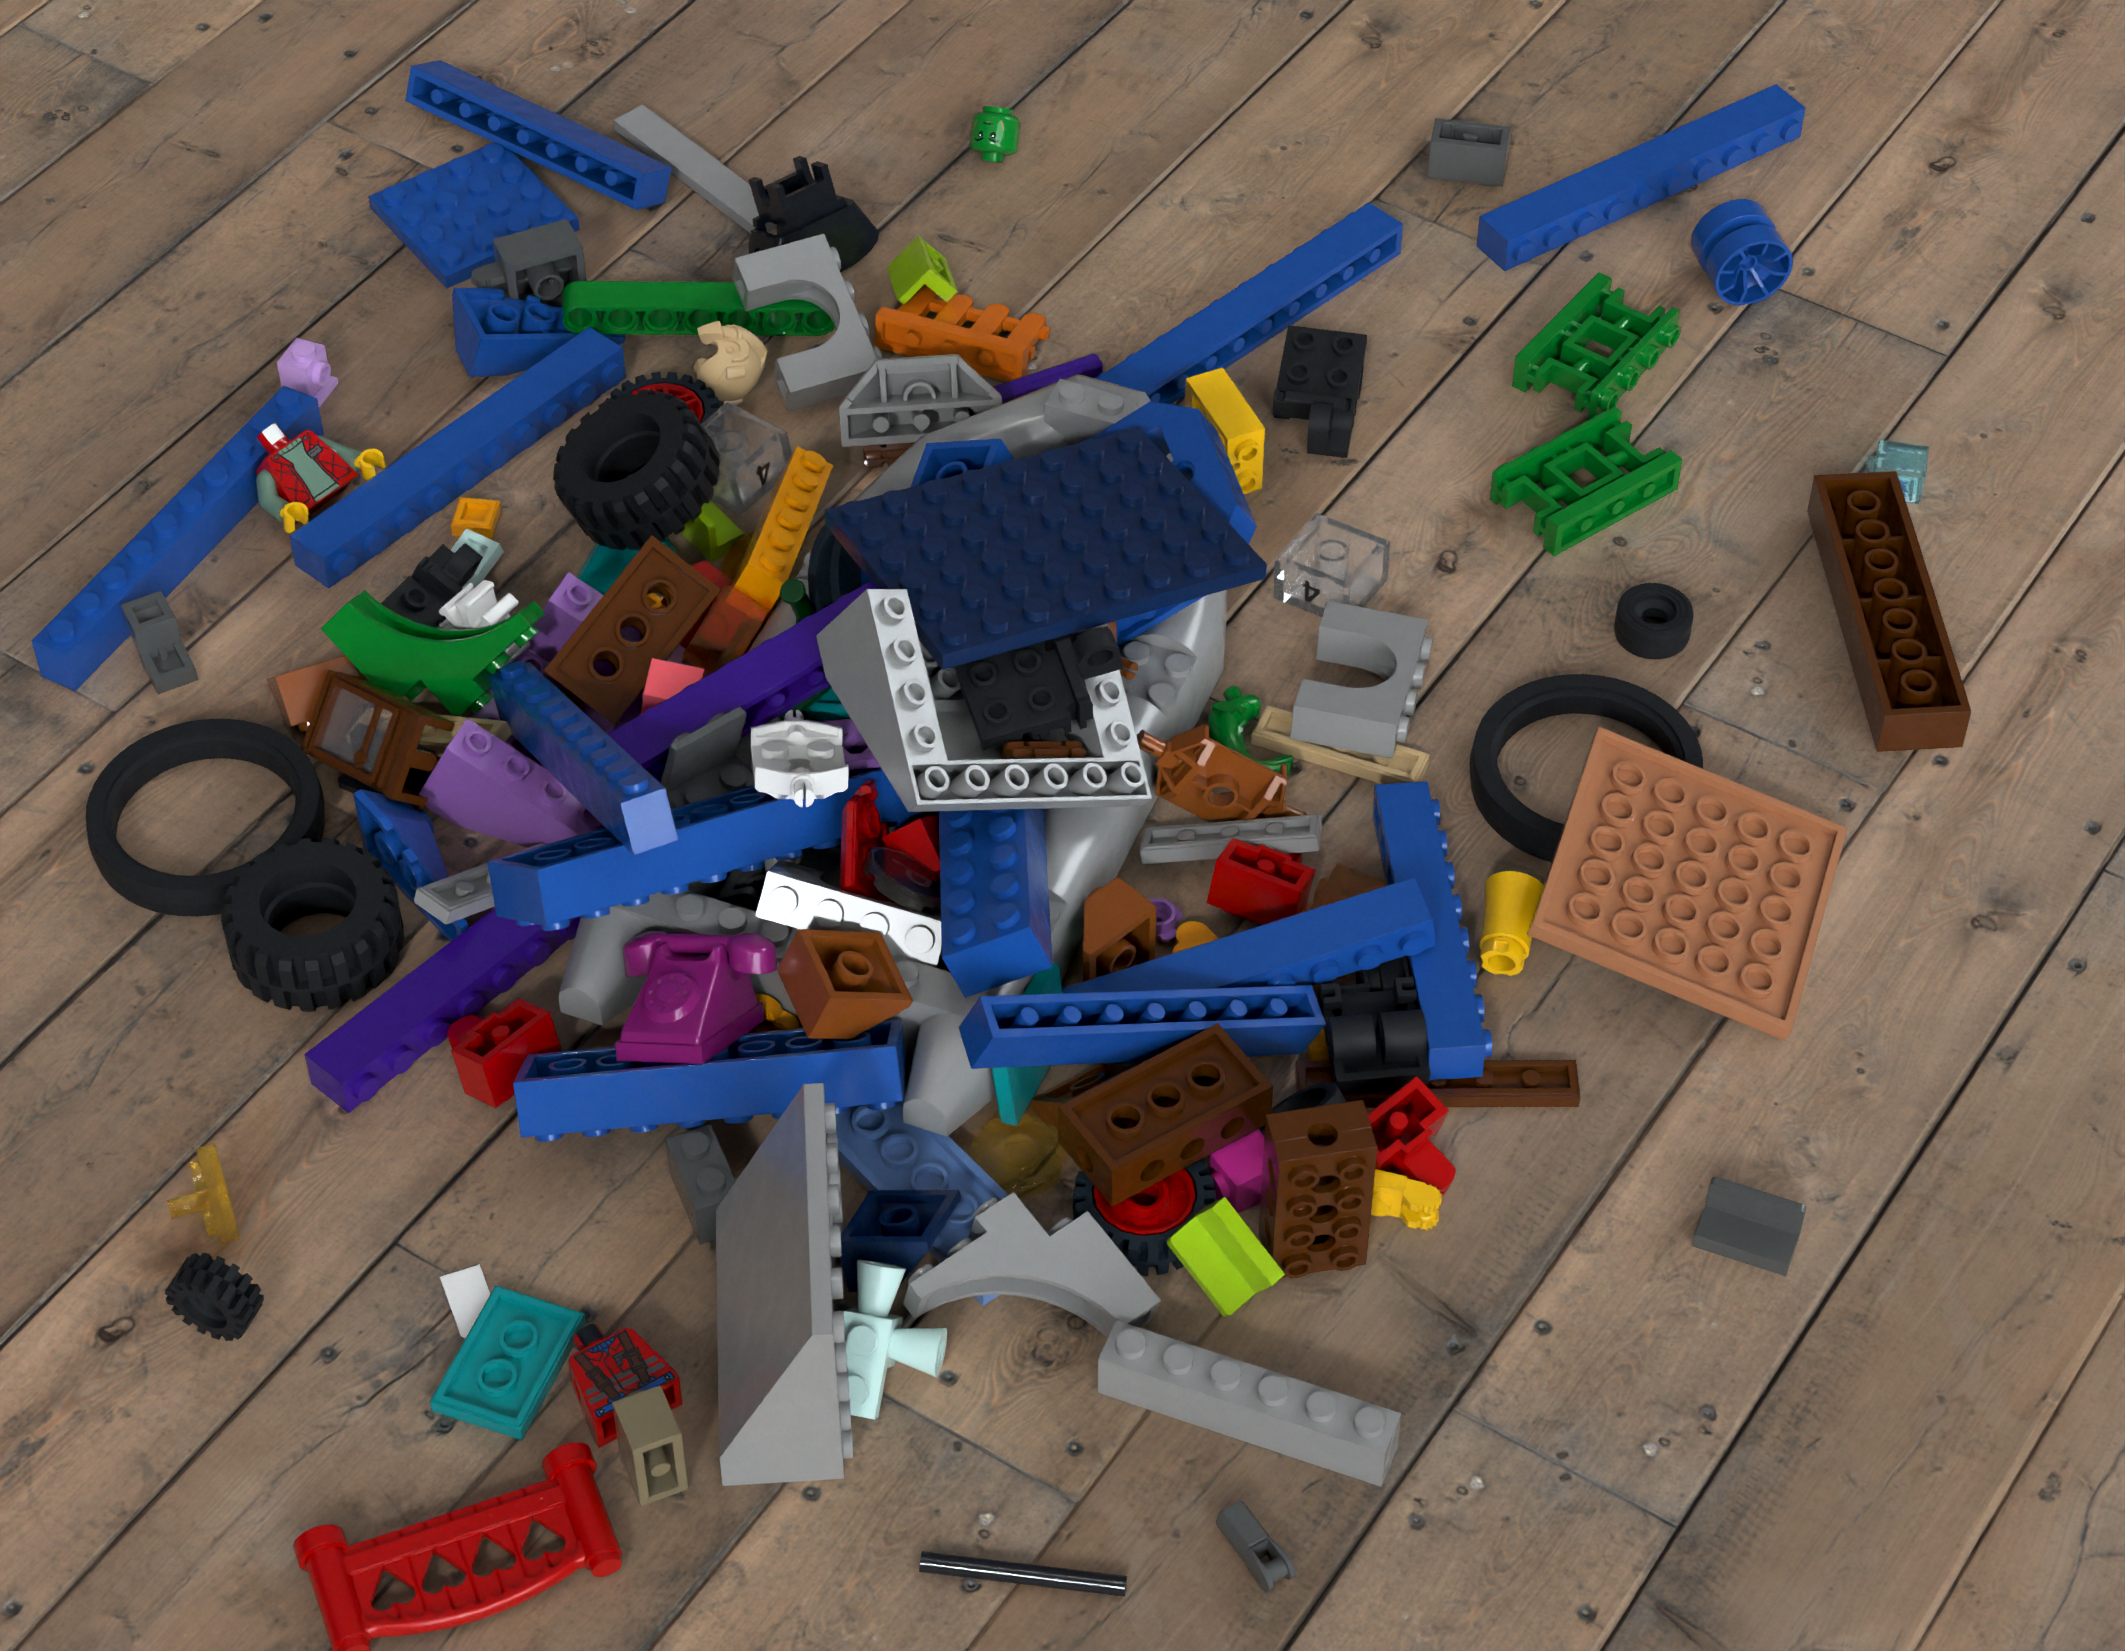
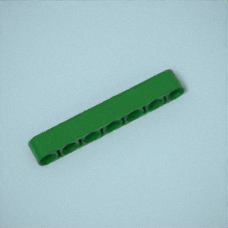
[562,281,835,336]

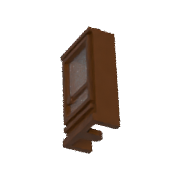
[301,669,455,807]

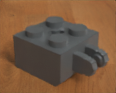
[471,219,587,308]

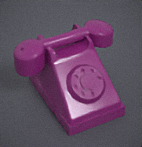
[615,931,777,1064]

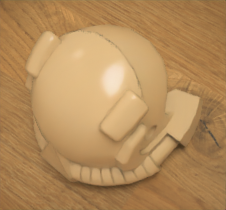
[693,321,767,408]

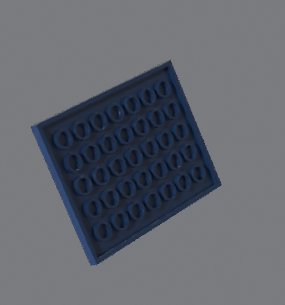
[825,428,1267,670]

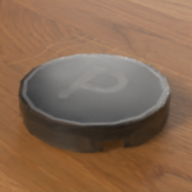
[862,847,941,914]

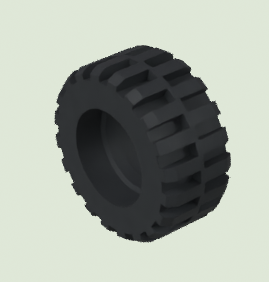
[553,390,720,551]
[221,838,404,1012]

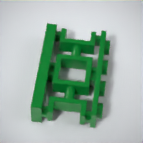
[1512,272,1681,420]
[1490,407,1682,556]

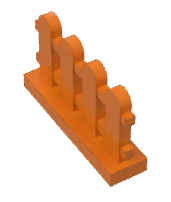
[875,285,1050,382]

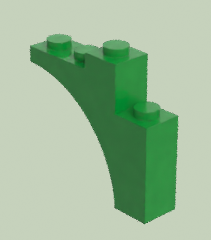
[320,590,546,716]

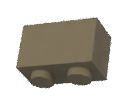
[612,1385,689,1506]

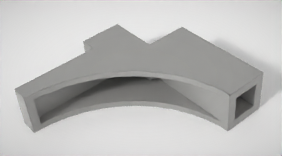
[903,1192,1161,1338]

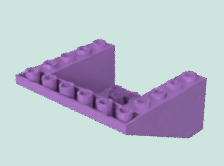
[419,572,717,848]

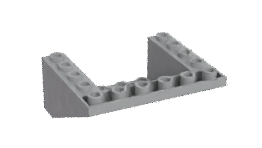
[816,589,1152,812]
[716,1083,853,1486]

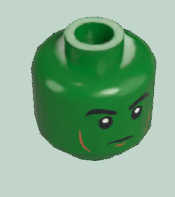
[969,106,1020,163]

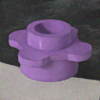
[1149,898,1182,943]

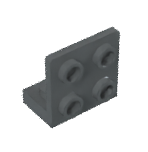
[661,707,754,809]

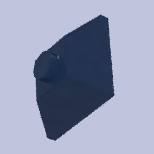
[840,1190,961,1292]

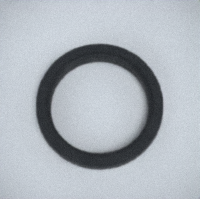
[1470,674,1703,862]
[85,719,325,917]

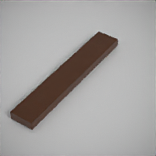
[1295,1060,1580,1108]

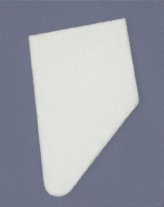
[440,1264,490,1338]

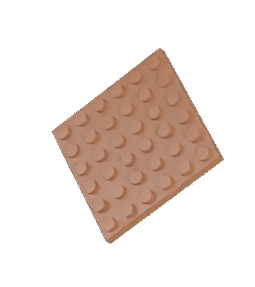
[1527,727,1848,1041]

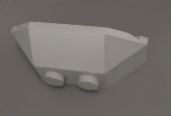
[839,354,1002,447]

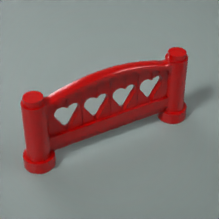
[293,1442,622,1651]

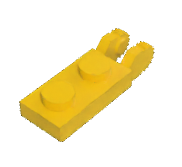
[1371,1169,1442,1231]

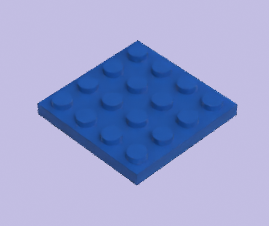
[368,143,580,288]

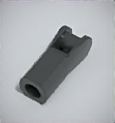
[1216,1501,1296,1592]

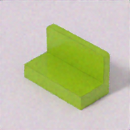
[887,235,958,305]
[680,501,745,563]
[1167,1197,1285,1317]

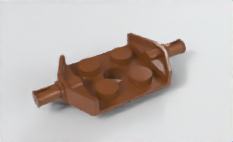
[1137,724,1307,822]

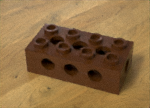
[543,535,721,732]
[1058,1023,1273,1207]
[1258,1100,1377,1278]

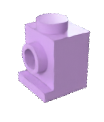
[277,338,338,408]

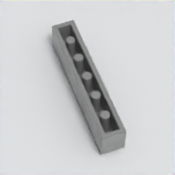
[1098,1320,1401,1487]

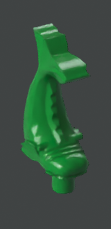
[1207,686,1293,775]

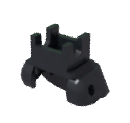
[748,156,879,272]

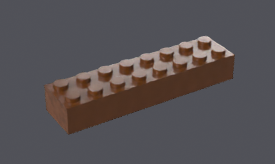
[1807,471,1971,752]

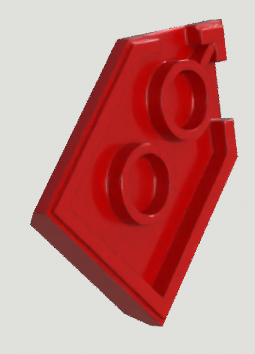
[840,779,890,902]

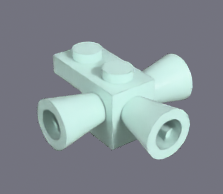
[844,1260,947,1420]

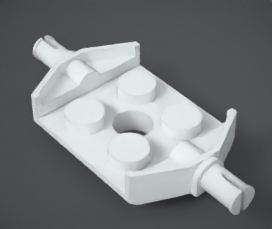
[751,710,849,807]

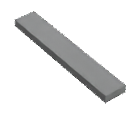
[614,105,777,234]

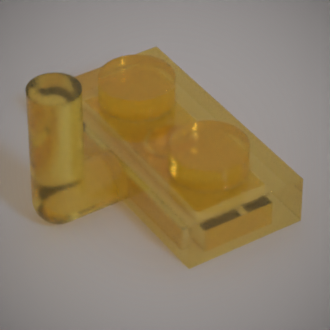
[167,1144,240,1245]

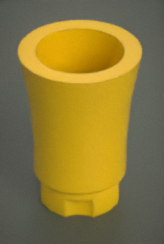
[1479,871,1543,976]

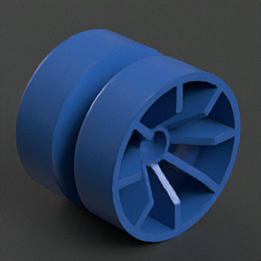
[1691,199,1793,306]

